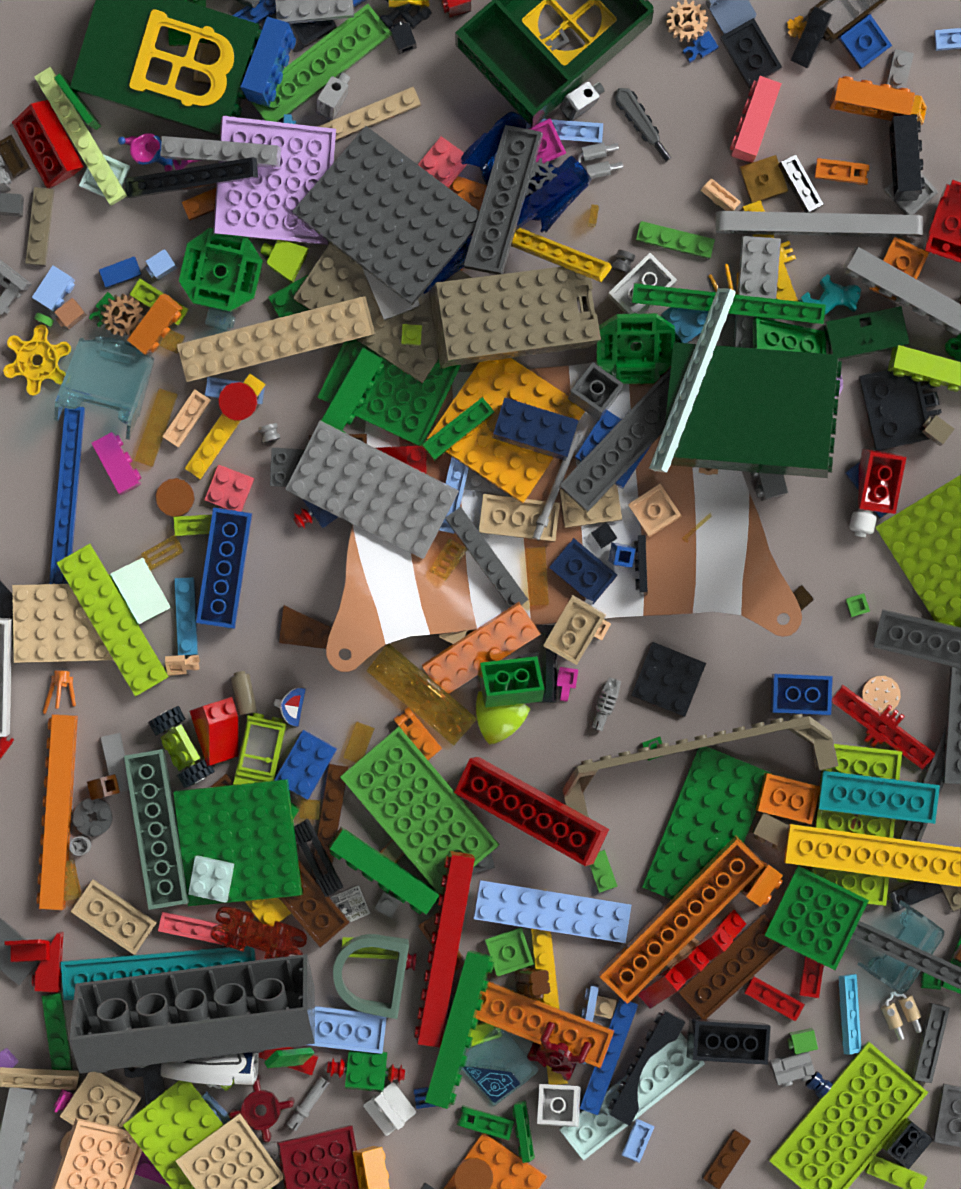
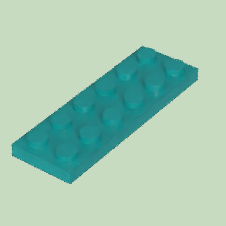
[818,771,940,824]

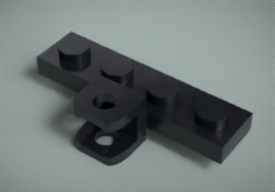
[124,1063,164,1106]

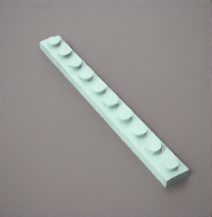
[649,288,736,473]

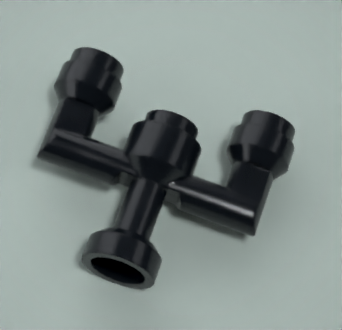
[380,0,432,30]

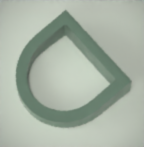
[333,934,409,1019]

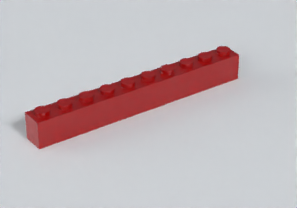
[414,851,475,1048]

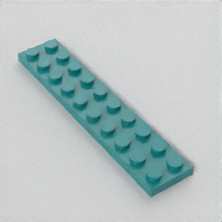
[61,945,256,1001]

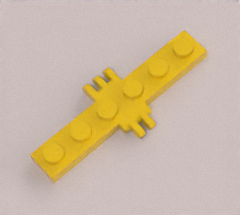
[742,200,798,301]

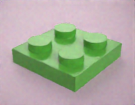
[485,927,534,977]

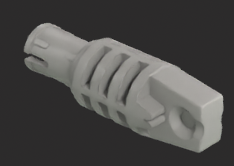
[591,677,621,731]

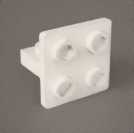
[364,1082,416,1136]

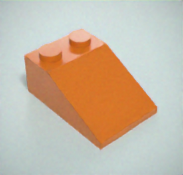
[740,861,783,907]

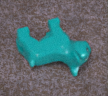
[799,274,861,315]

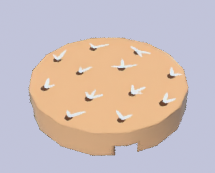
[862,676,901,713]

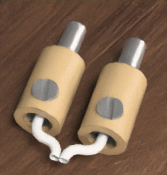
[881,991,923,1041]

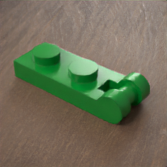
[457,1105,514,1140]

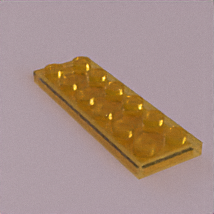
[366,643,477,745]

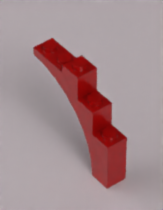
[638,910,746,1009]

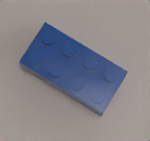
[241,16,296,107]

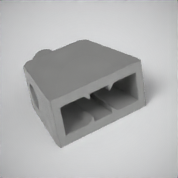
[316,72,350,121]

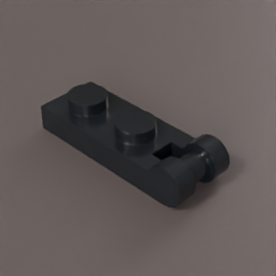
[887,881,943,913]

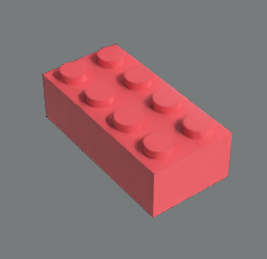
[729,76,782,163]

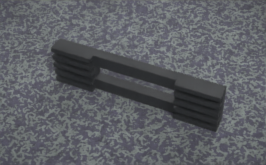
[294,819,343,897]

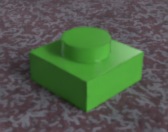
[845,593,870,617]

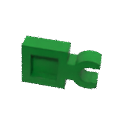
[89,292,115,327]

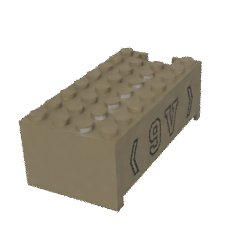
[428,266,601,368]

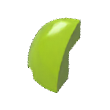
[476,691,530,745]

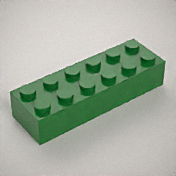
[328,826,440,915]

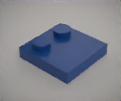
[839,14,892,69]

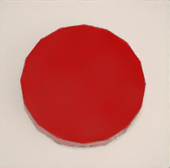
[219,382,258,421]

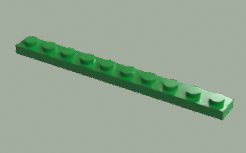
[631,283,826,324]

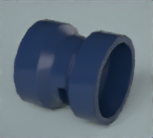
[805,1071,833,1099]

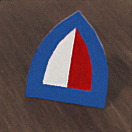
[274,688,306,726]

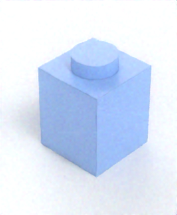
[146,249,177,280]

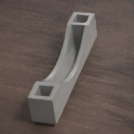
[161,136,281,168]

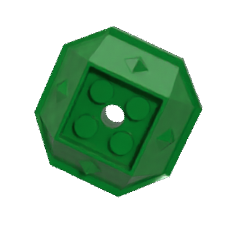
[179,228,263,312]
[597,313,675,384]

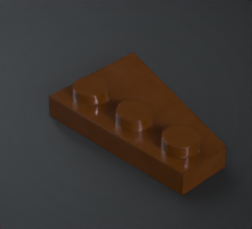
[279,605,332,649]

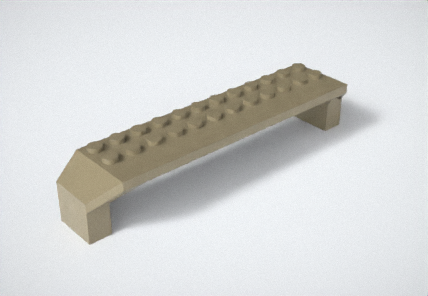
[563,714,839,817]

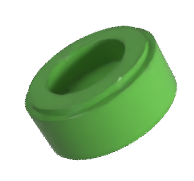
[34,313,54,327]

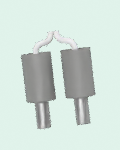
[575,142,623,180]

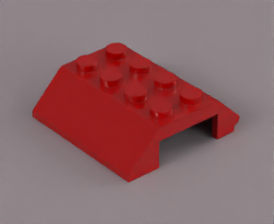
[924,180,961,263]

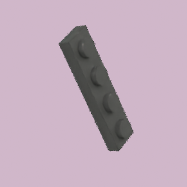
[912,1002,950,1083]

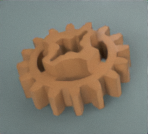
[101,294,144,337]

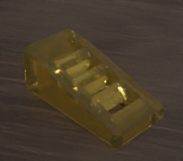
[429,538,467,581]
[64,859,82,901]

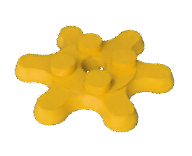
[3,324,71,396]

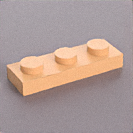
[162,389,211,448]

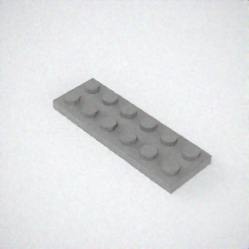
[733,236,781,348]

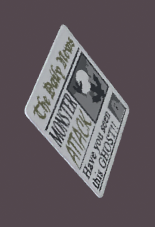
[331,886,370,922]

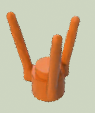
[43,670,76,714]

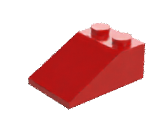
[376,446,427,474]
[858,449,907,514]
[189,697,238,766]

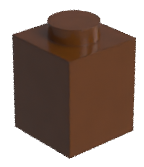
[87,774,120,800]

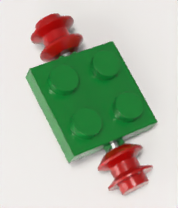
[327,1050,406,1092]

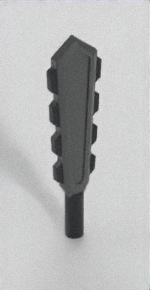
[615,88,671,162]

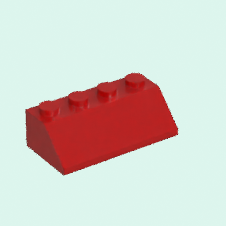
[12,100,84,189]

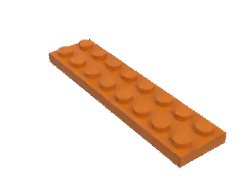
[476,981,614,1068]

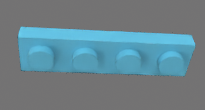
[838,974,862,1055]

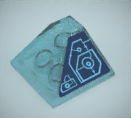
[461,1027,539,1106]

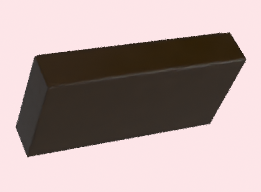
[0,135,31,178]

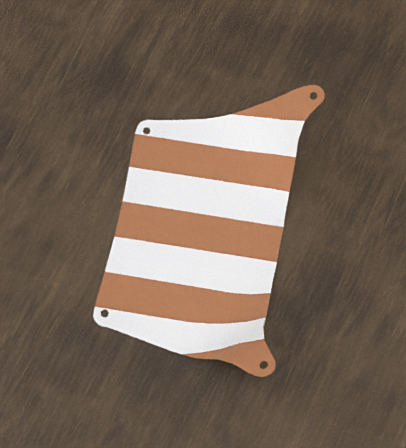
[326,362,802,672]

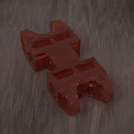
[211,907,307,959]

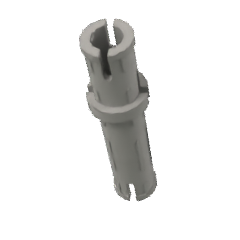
[286,1076,330,1131]

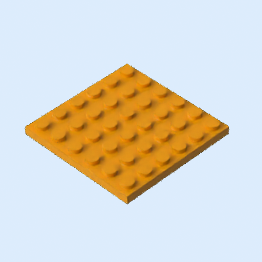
[427,358,585,504]

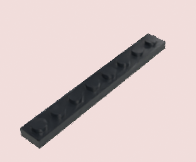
[125,157,258,198]

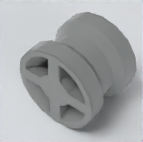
[258,423,281,443]

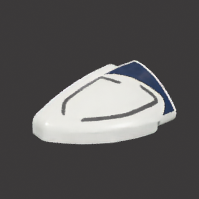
[160,1052,259,1086]

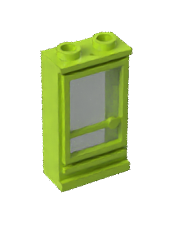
[233,712,287,784]

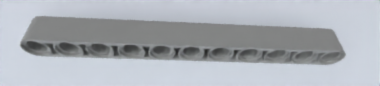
[716,211,923,238]

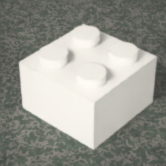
[537,1084,581,1127]

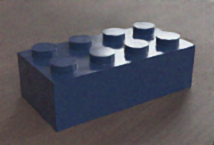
[492,397,579,461]

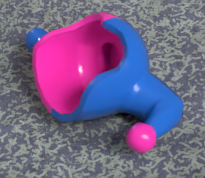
[118,133,173,172]

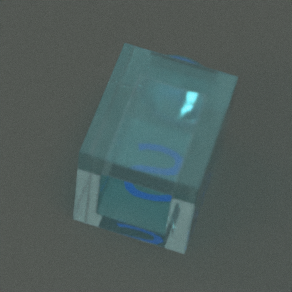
[205,308,236,332]

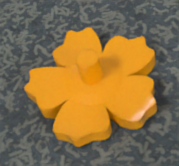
[787,15,807,39]

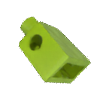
[260,240,309,283]

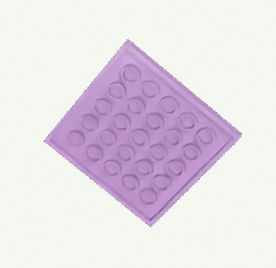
[213,116,336,245]

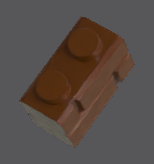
[515,968,551,999]

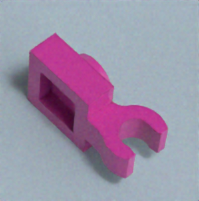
[556,667,578,702]

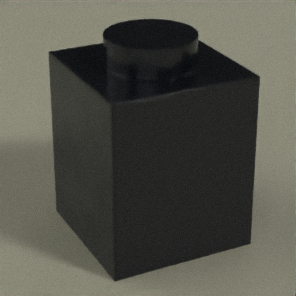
[390,22,417,54]

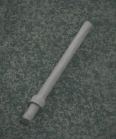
[532,433,581,541]

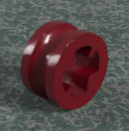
[405,953,417,971]

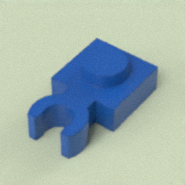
[682,31,719,63]

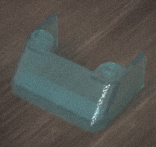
[857,900,945,994]

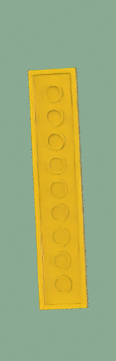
[784,824,961,887]

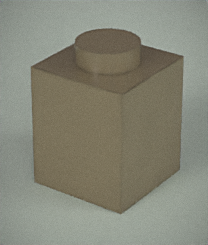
[922,415,954,446]

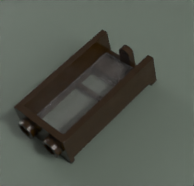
[808,0,887,44]

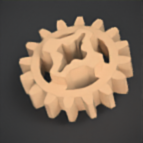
[666,0,708,43]

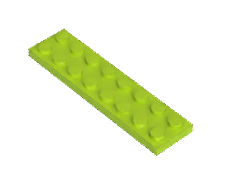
[57,544,169,696]

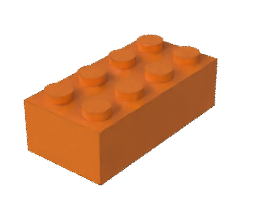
[829,76,915,121]

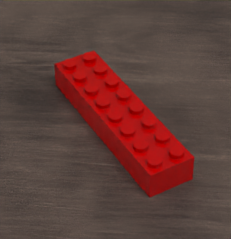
[454,757,609,866]

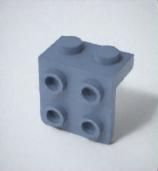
[705,0,757,34]

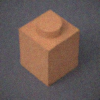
[55,298,87,329]

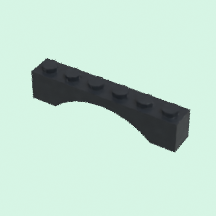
[607,1009,686,1126]

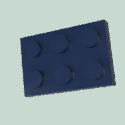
[549,538,618,605]

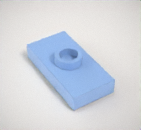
[621,1119,654,1163]

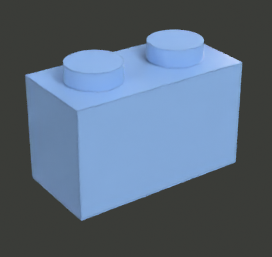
[32,265,75,312]

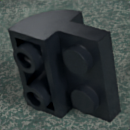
[883,1118,933,1169]

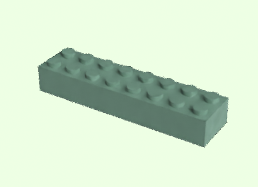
[124,749,189,910]

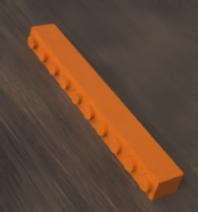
[36,714,78,910]

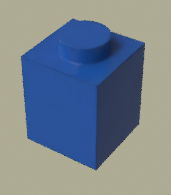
[608,542,636,568]

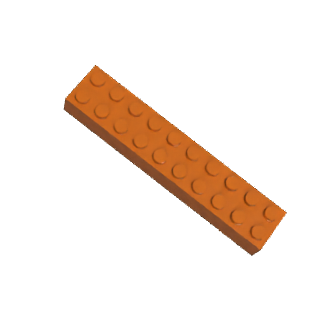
[599,836,765,1004]

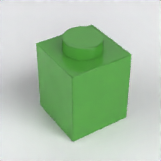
[787,1028,818,1054]

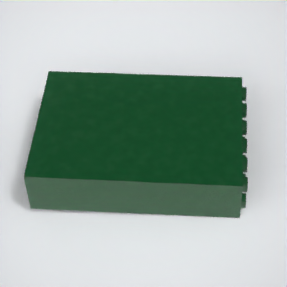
[665,342,842,478]

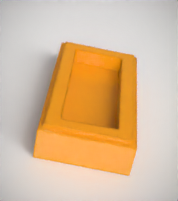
[911,95,927,125]

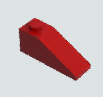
[32,932,64,992]

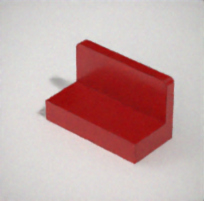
[4,939,50,962]

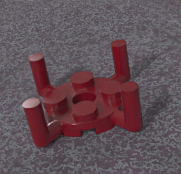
[527,1022,591,1081]
[228,1075,295,1143]

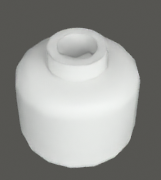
[849,508,877,538]

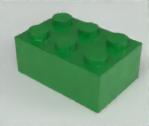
[478,656,544,708]

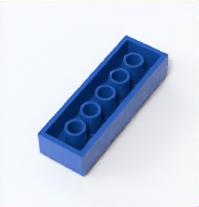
[196,507,253,629]

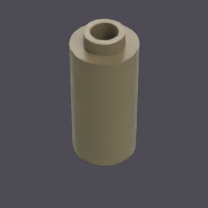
[231,671,257,715]

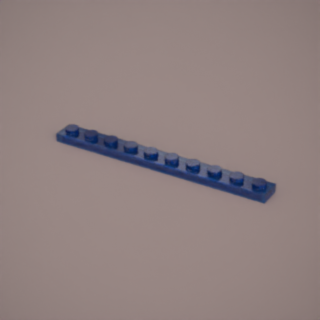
[423,167,582,294]

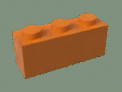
[127,293,183,355]

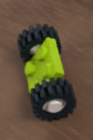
[148,706,215,788]

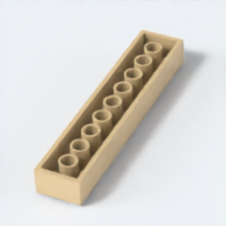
[177,296,375,382]

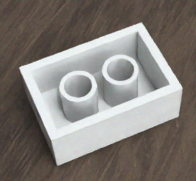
[608,253,677,314]

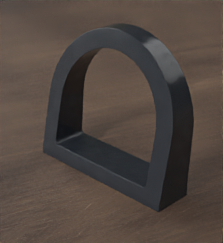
[535,625,557,703]

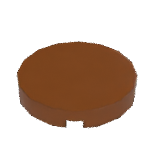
[156,478,195,517]
[454,1158,493,1189]

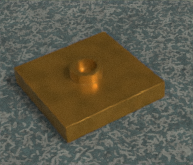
[739,155,788,203]

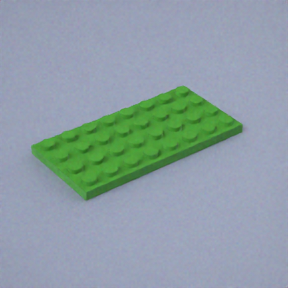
[340,727,500,894]

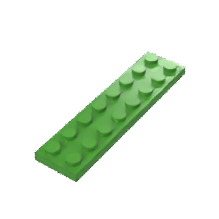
[251,4,392,122]

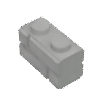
[770,1052,815,1087]

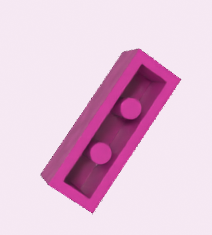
[92,432,142,495]

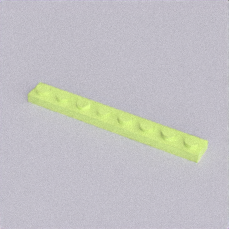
[34,67,127,206]

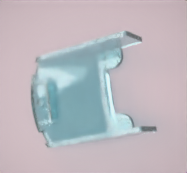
[54,337,154,440]

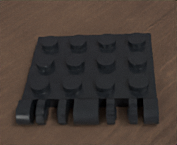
[859,370,942,451]

